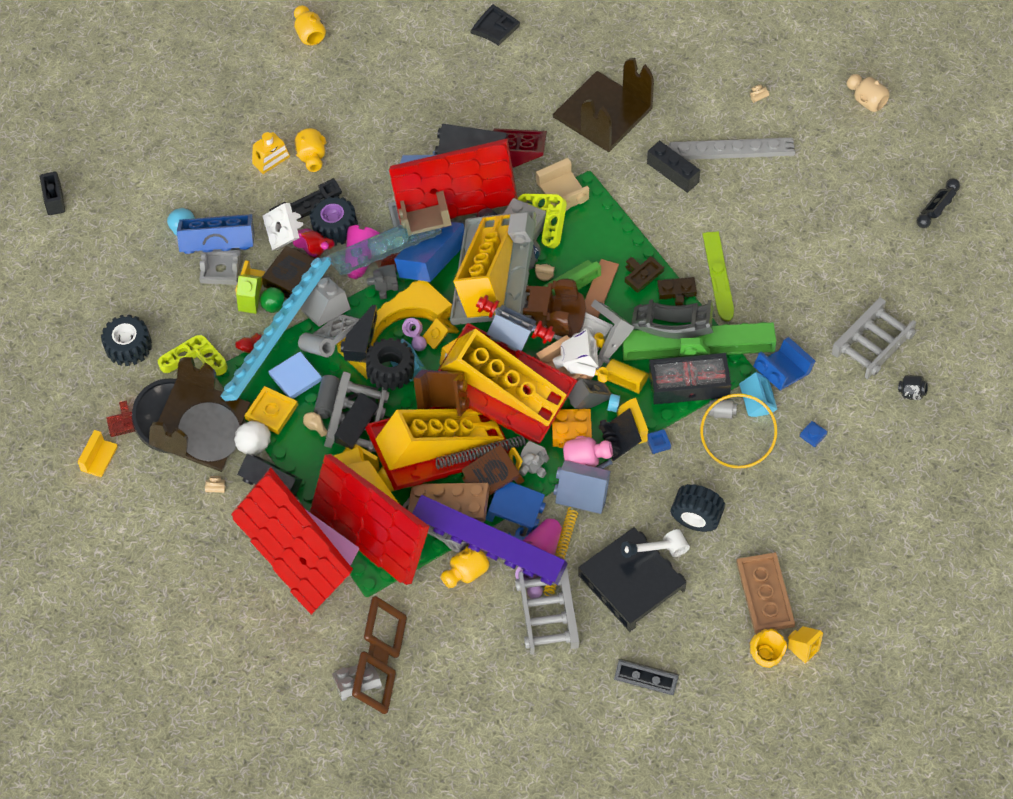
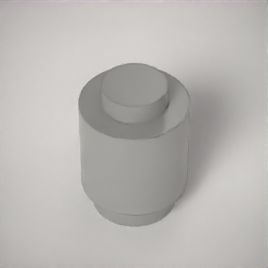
[709,399,737,419]

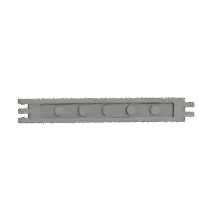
[667,138,795,160]

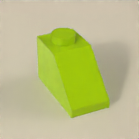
[236,274,262,314]

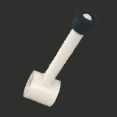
[621,529,690,558]

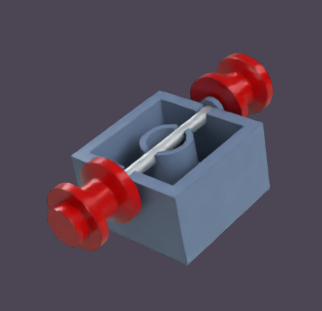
[476,295,555,351]

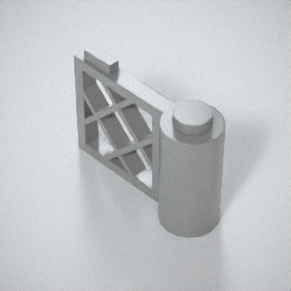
[298,314,359,357]

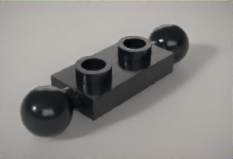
[916,178,960,228]

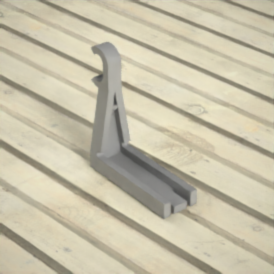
[591,300,634,370]

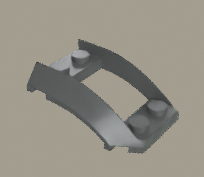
[632,299,715,339]

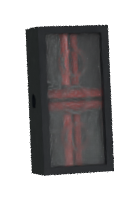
[649,353,732,405]

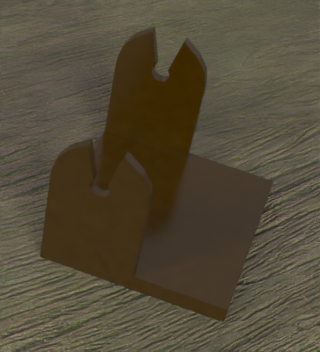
[553,58,654,152]
[149,357,250,472]

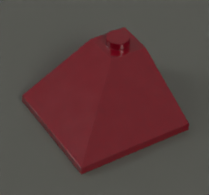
[493,128,547,168]

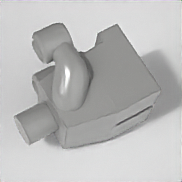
[519,441,549,478]

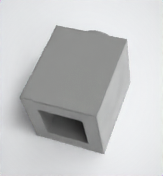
[508,212,534,244]

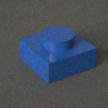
[800,421,828,447]
[647,429,671,454]

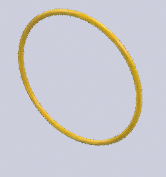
[700,394,777,468]

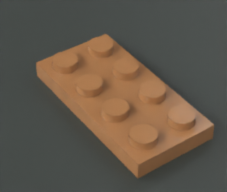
[408,483,490,522]
[736,552,795,634]

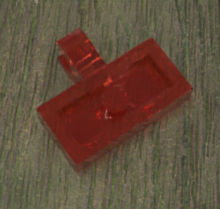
[106,400,135,437]

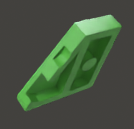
[679,338,710,357]

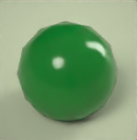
[260,287,284,313]

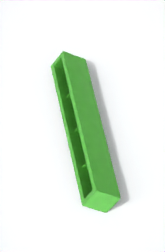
[622,322,776,361]

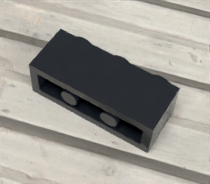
[647,140,700,193]
[237,453,303,496]

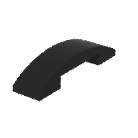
[269,178,342,224]

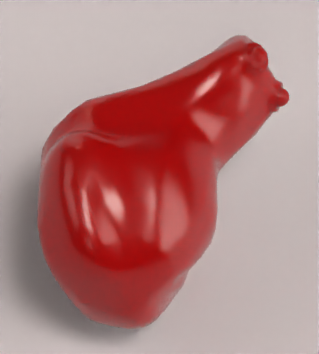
[235,333,262,353]

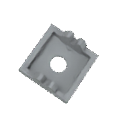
[199,249,242,285]
[332,663,382,701]

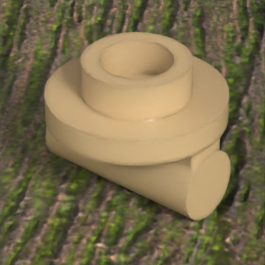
[749,84,769,103]
[535,264,555,281]
[205,476,226,493]

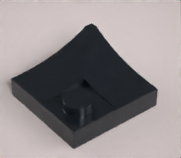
[471,4,520,46]

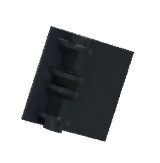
[599,408,642,461]

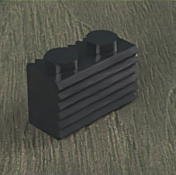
[39,171,66,215]

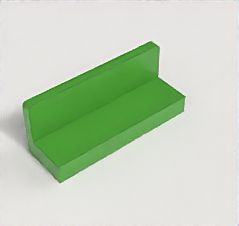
[544,260,601,296]

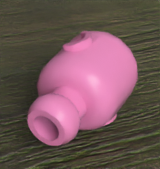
[563,436,613,467]

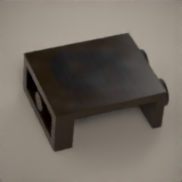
[262,245,315,299]

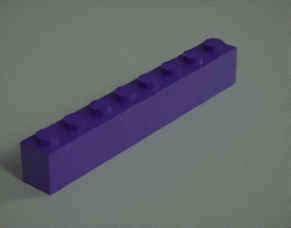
[412,495,568,586]

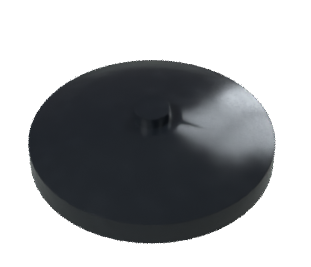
[132,378,176,453]

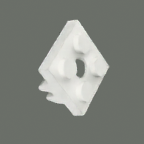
[263,203,303,250]

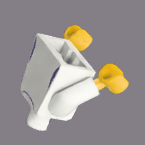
[553,329,608,382]

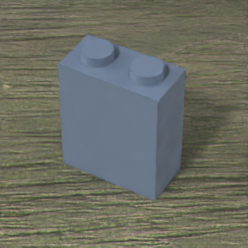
[554,460,611,514]

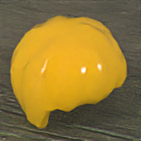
[749,629,787,668]

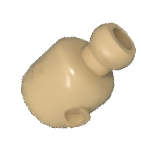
[847,74,889,112]

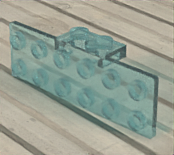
[328,225,442,275]

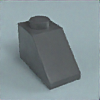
[568,378,612,409]

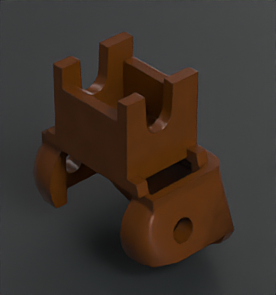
[523,279,586,338]

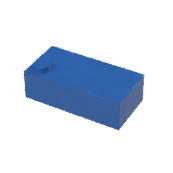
[394,222,465,282]

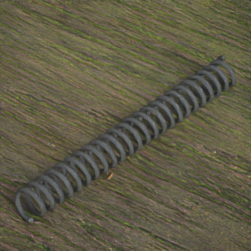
[436,435,526,469]

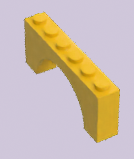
[337,280,452,379]

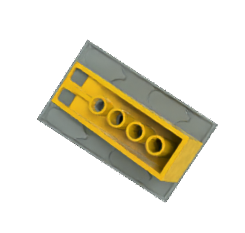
[450,210,536,325]

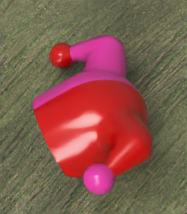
[293,228,335,258]

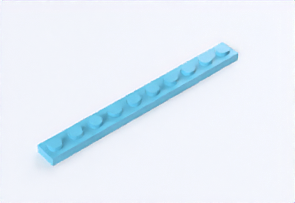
[221,257,332,401]

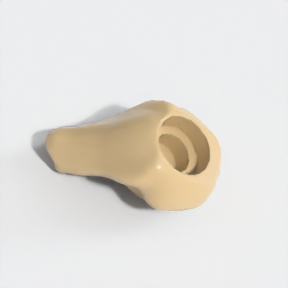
[303,412,327,437]

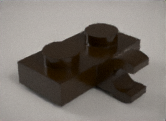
[625,256,664,293]
[657,277,697,306]

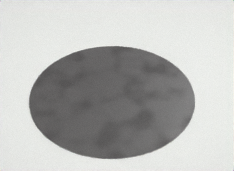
[178,403,240,461]

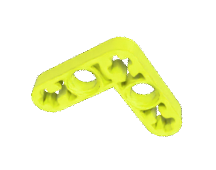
[517,194,567,248]
[158,335,227,376]

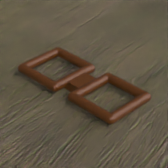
[352,596,407,714]

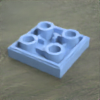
[269,352,322,399]

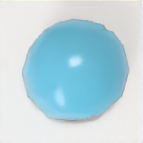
[167,208,195,235]

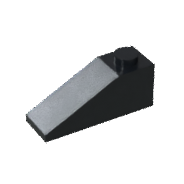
[341,305,378,363]

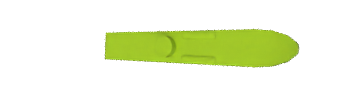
[702,231,734,322]

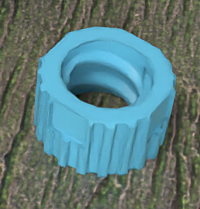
[608,394,620,412]

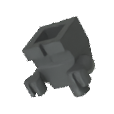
[366,264,399,299]

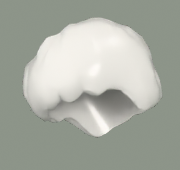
[234,421,271,455]

